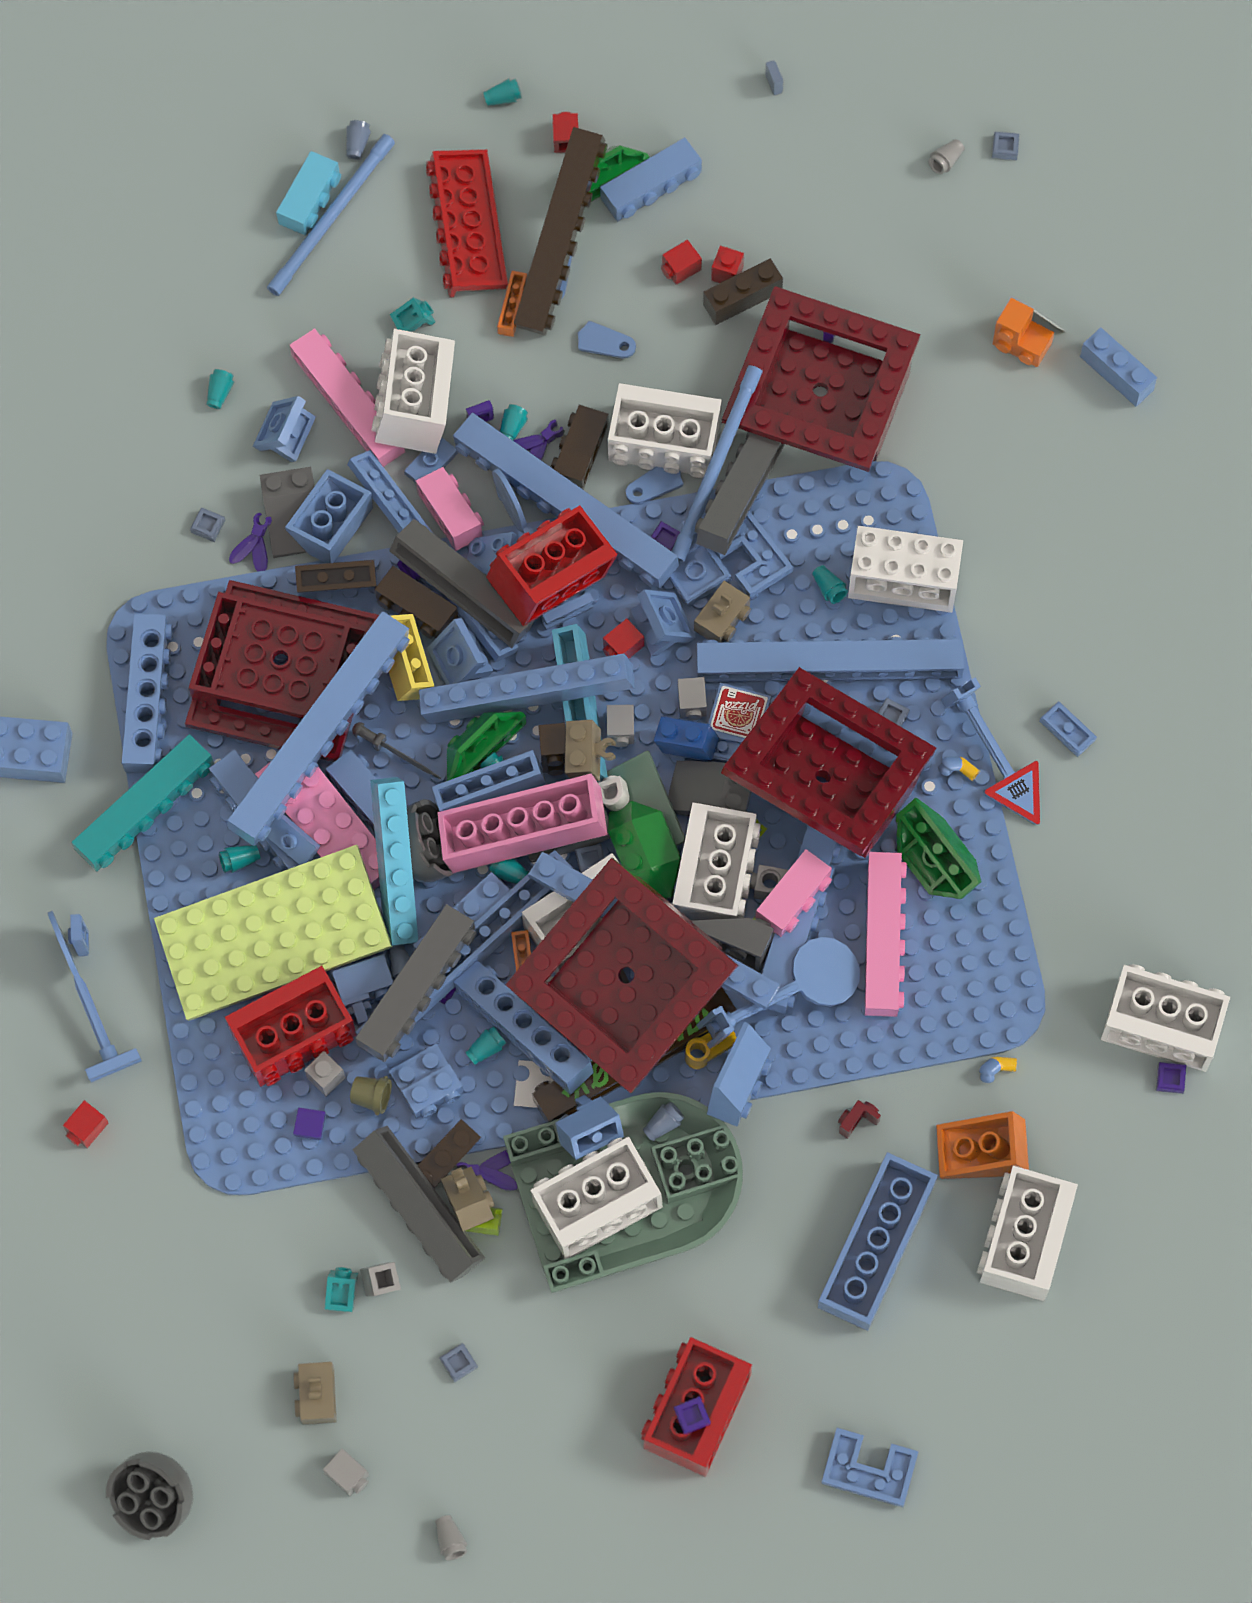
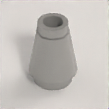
[928,139,964,174]
[435,1515,467,1561]

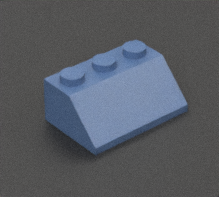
[285,469,373,563]
[707,1022,772,1127]

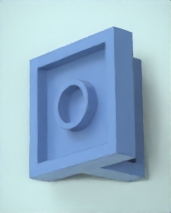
[253,396,316,462]
[631,589,696,656]
[427,618,493,685]

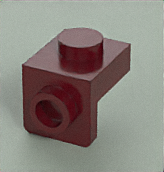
[838,1100,881,1139]

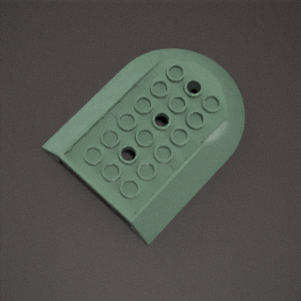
[503,1092,743,1293]

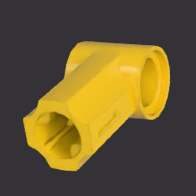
[685,1031,737,1069]

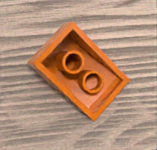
[936,1111,1029,1179]

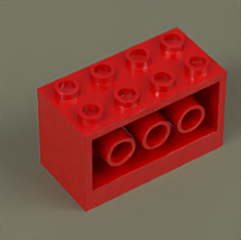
[486,505,618,626]
[225,966,356,1087]
[641,1337,752,1477]

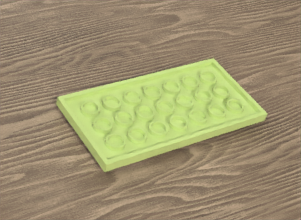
[154,845,392,1021]

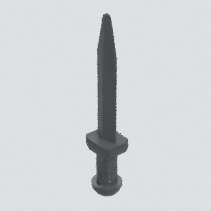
[352,722,441,779]

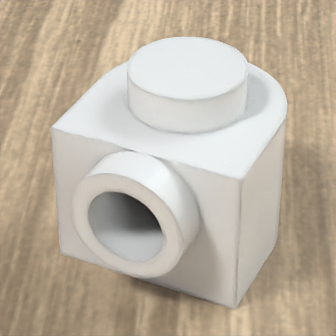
[598,776,629,811]

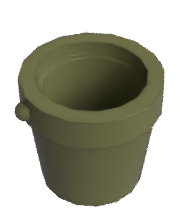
[350,1076,392,1115]

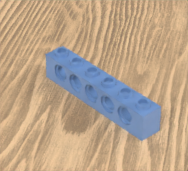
[122,614,173,773]
[454,960,594,1095]

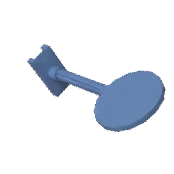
[492,469,594,630]
[47,910,142,1083]
[697,937,860,1049]

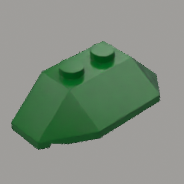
[590,145,650,202]
[447,711,527,781]
[896,798,982,899]
[608,801,681,900]

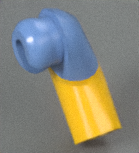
[938,757,980,781]
[979,1057,1017,1083]

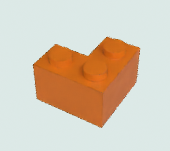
[993,298,1054,368]

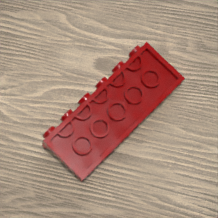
[426,149,508,297]

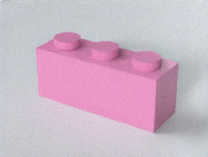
[416,467,484,551]
[755,849,832,937]

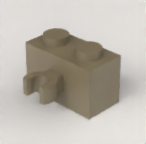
[694,581,751,643]
[565,720,616,781]
[441,1167,495,1231]
[294,1362,337,1425]

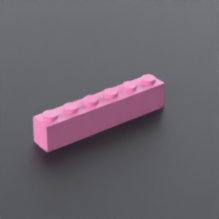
[289,328,405,467]
[864,852,907,1017]

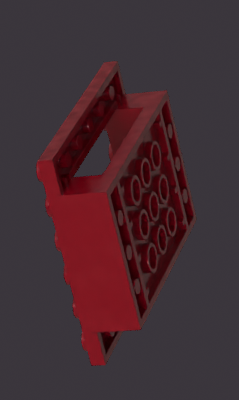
[722,286,921,472]
[185,580,379,762]
[721,667,936,858]
[505,858,739,1093]

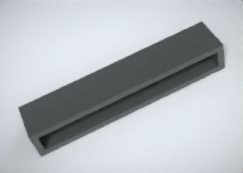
[694,432,785,555]
[389,519,535,648]
[355,904,476,1063]
[353,1126,485,1283]

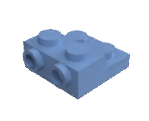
[388,1044,464,1119]

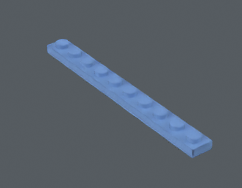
[347,450,519,662]
[528,852,780,1010]

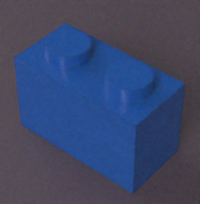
[653,716,719,762]

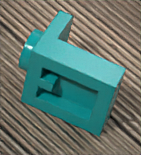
[390,297,435,332]
[325,1267,358,1312]

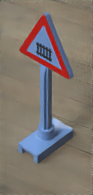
[941,677,1040,825]

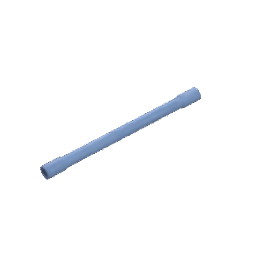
[267,134,395,296]
[671,365,763,562]

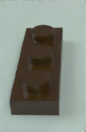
[418,1119,482,1188]

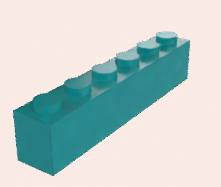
[71,734,214,872]

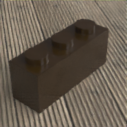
[703,258,783,325]
[551,404,609,490]
[295,560,376,593]
[374,566,458,638]

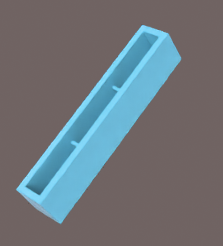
[552,624,608,783]
[370,777,418,945]

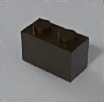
[538,723,566,775]

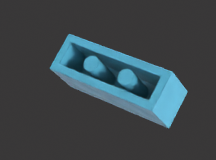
[276,151,341,236]

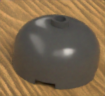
[406,799,454,882]
[106,1452,193,1540]

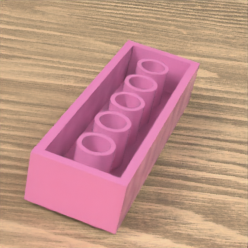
[255,763,380,890]
[437,774,607,873]

